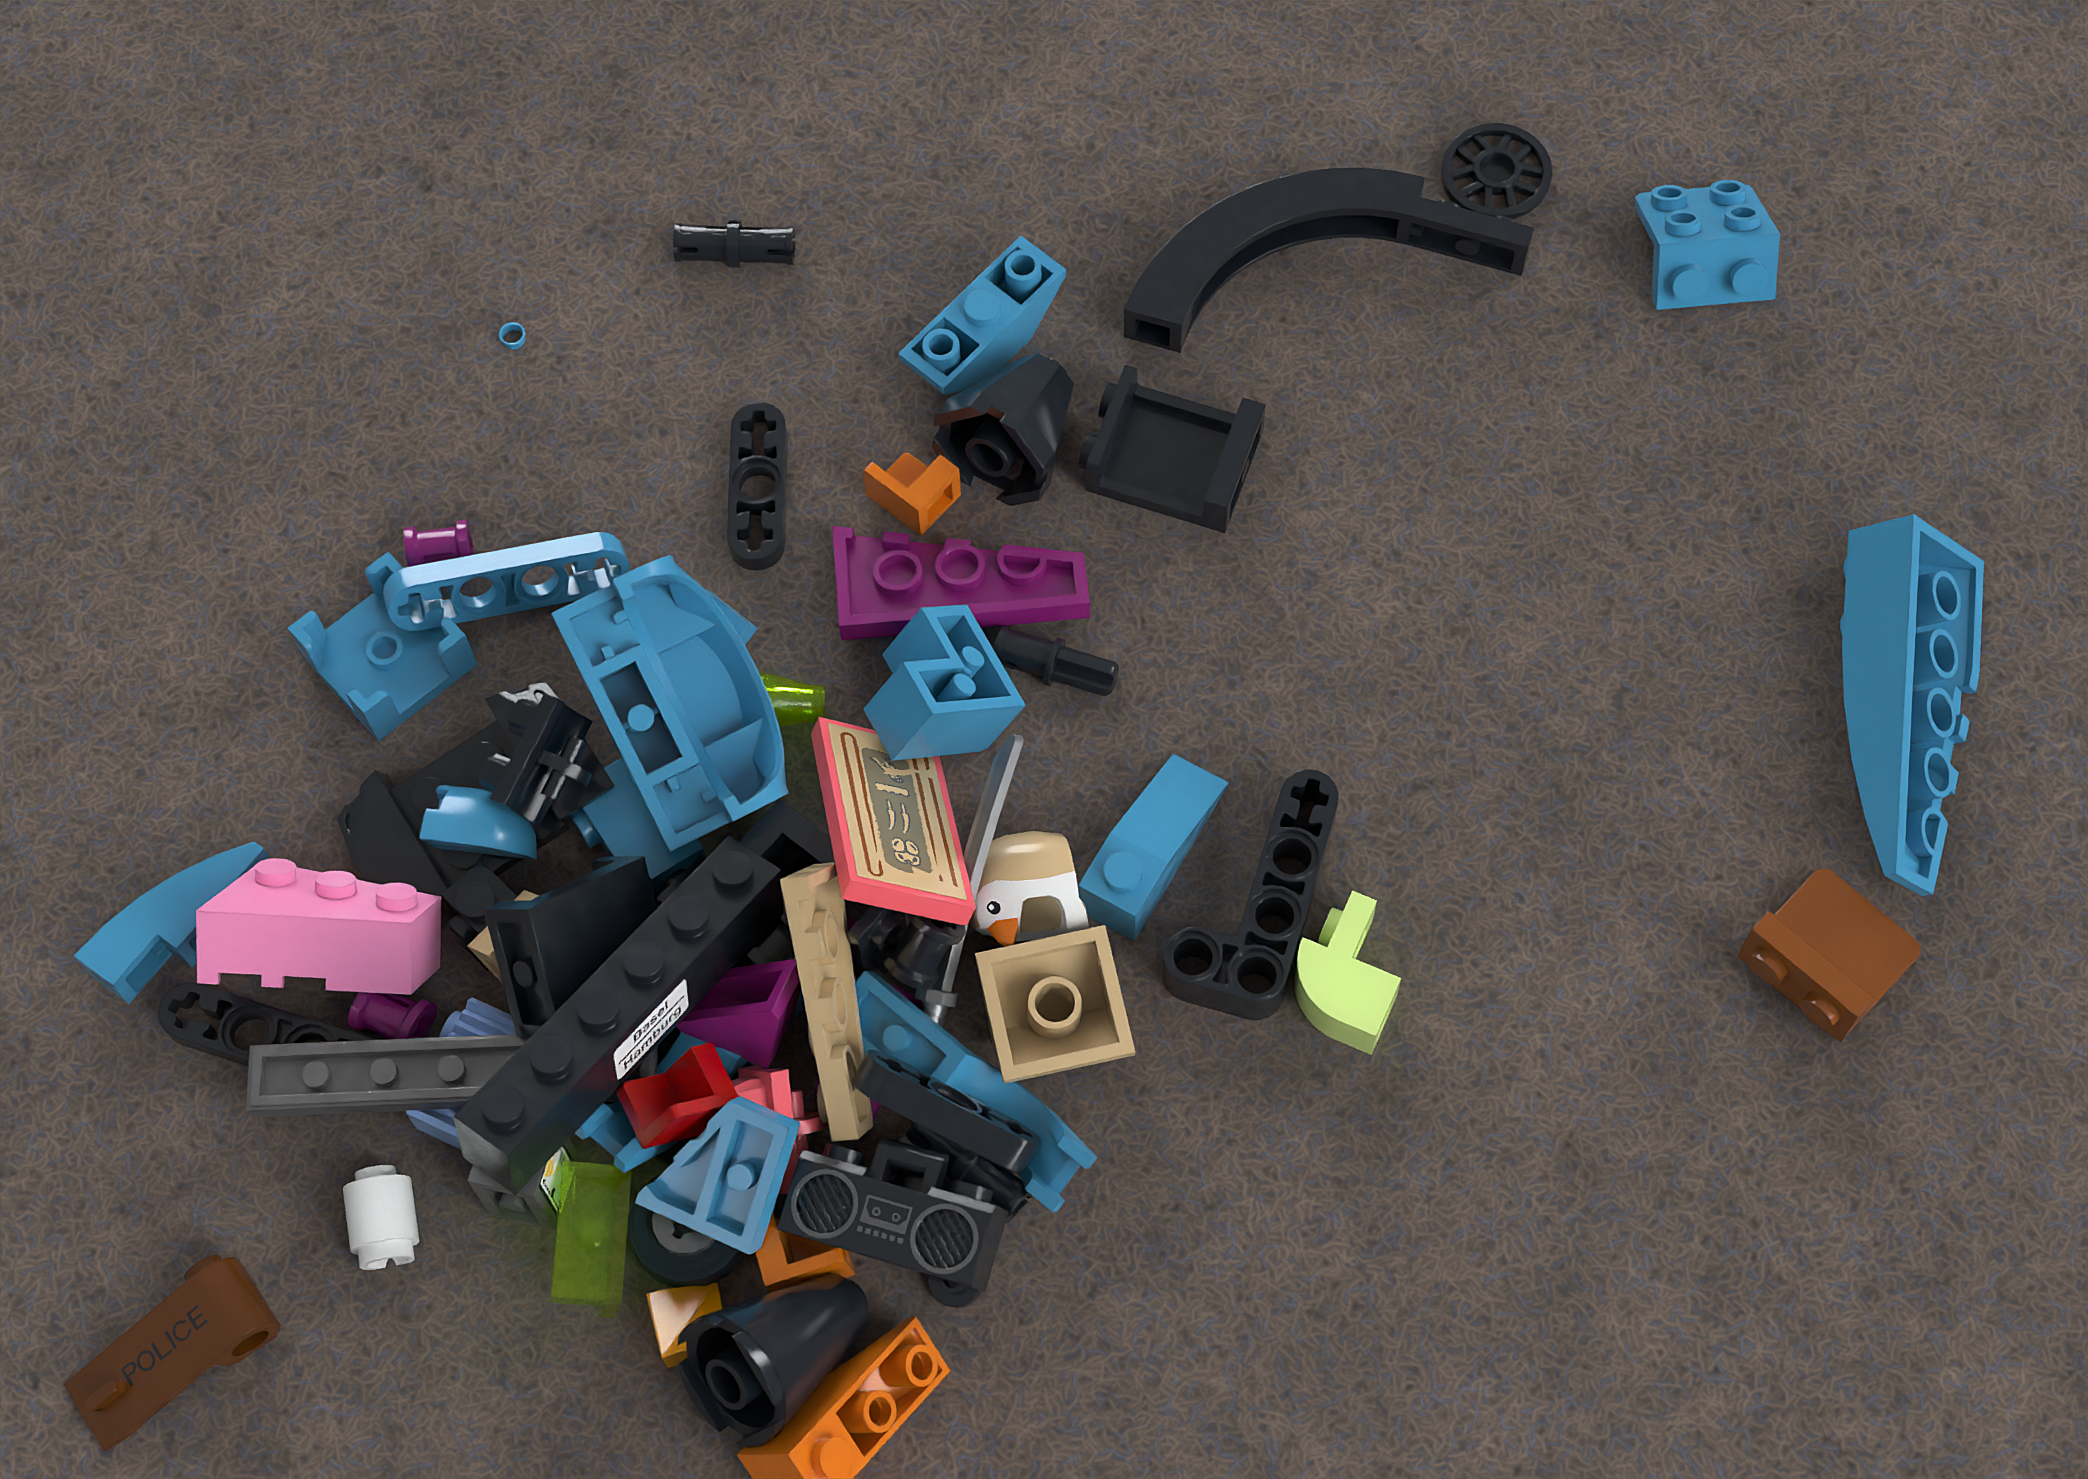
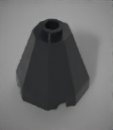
[932,354,1074,506]

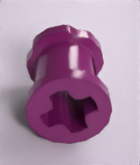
[404,519,474,567]
[348,992,437,1039]

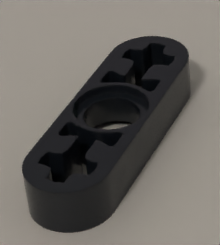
[727,402,788,571]
[851,1050,1041,1173]

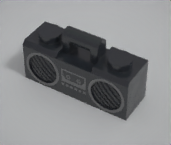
[777,1137,1009,1292]

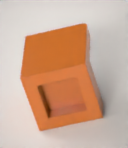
[863,453,961,536]
[755,1213,856,1292]

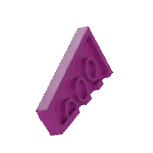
[832,526,1090,641]

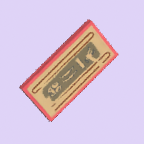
[811,717,976,926]

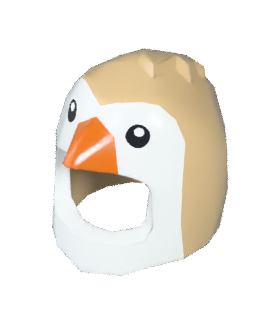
[969,831,1089,947]

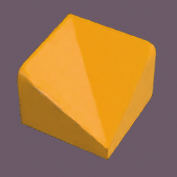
[646,1283,724,1368]

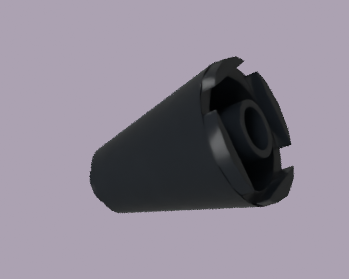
[677,1273,868,1447]

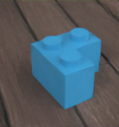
[863,605,1026,761]

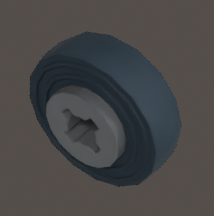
[628,1173,744,1288]

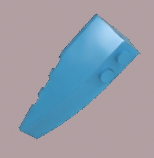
[1840,514,1984,896]

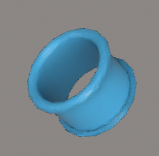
[498,322,525,350]

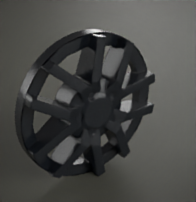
[1441,123,1552,219]

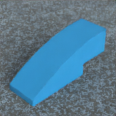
[74,841,271,1004]

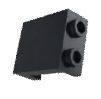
[1078,365,1266,533]
[740,798,907,978]
[483,856,657,1038]

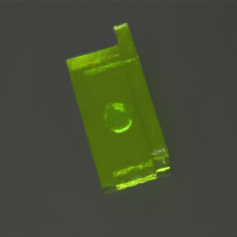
[549,1161,632,1318]

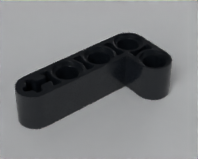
[1162,769,1339,1020]

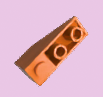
[737,1316,950,1479]

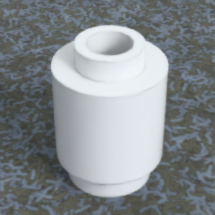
[343,1165,419,1270]

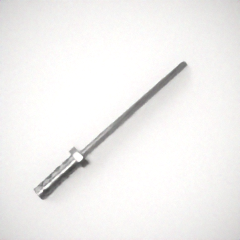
[915,734,1024,1027]

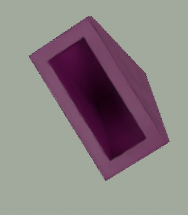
[676,959,801,1069]

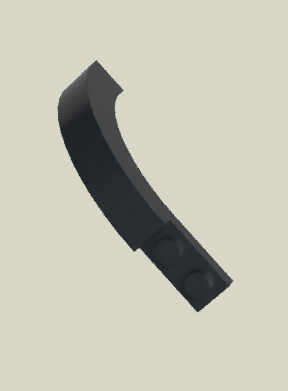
[1124,168,1534,353]

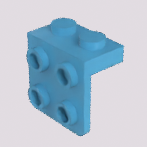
[1635,180,1780,310]

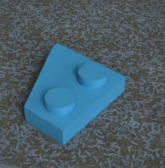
[635,1096,801,1255]

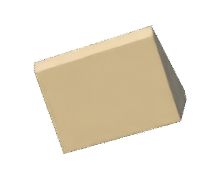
[975,925,1135,1084]

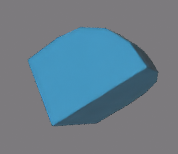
[419,785,537,860]

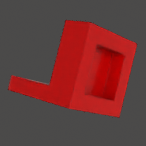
[617,1042,738,1149]

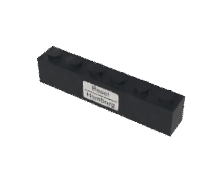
[453,836,784,1195]

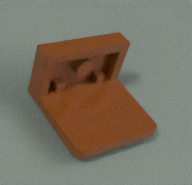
[1738,868,1921,1043]

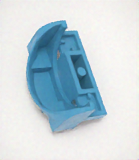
[551,555,789,852]

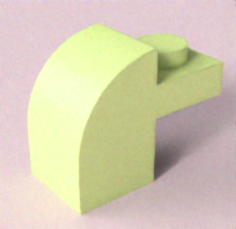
[1294,891,1401,1055]

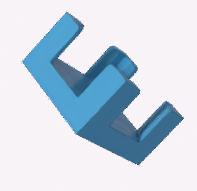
[287,552,478,742]

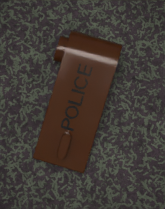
[64,1255,281,1451]

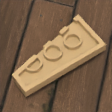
[780,862,873,1142]

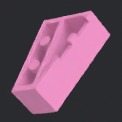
[196,858,441,995]

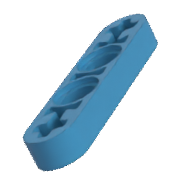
[383,532,631,631]

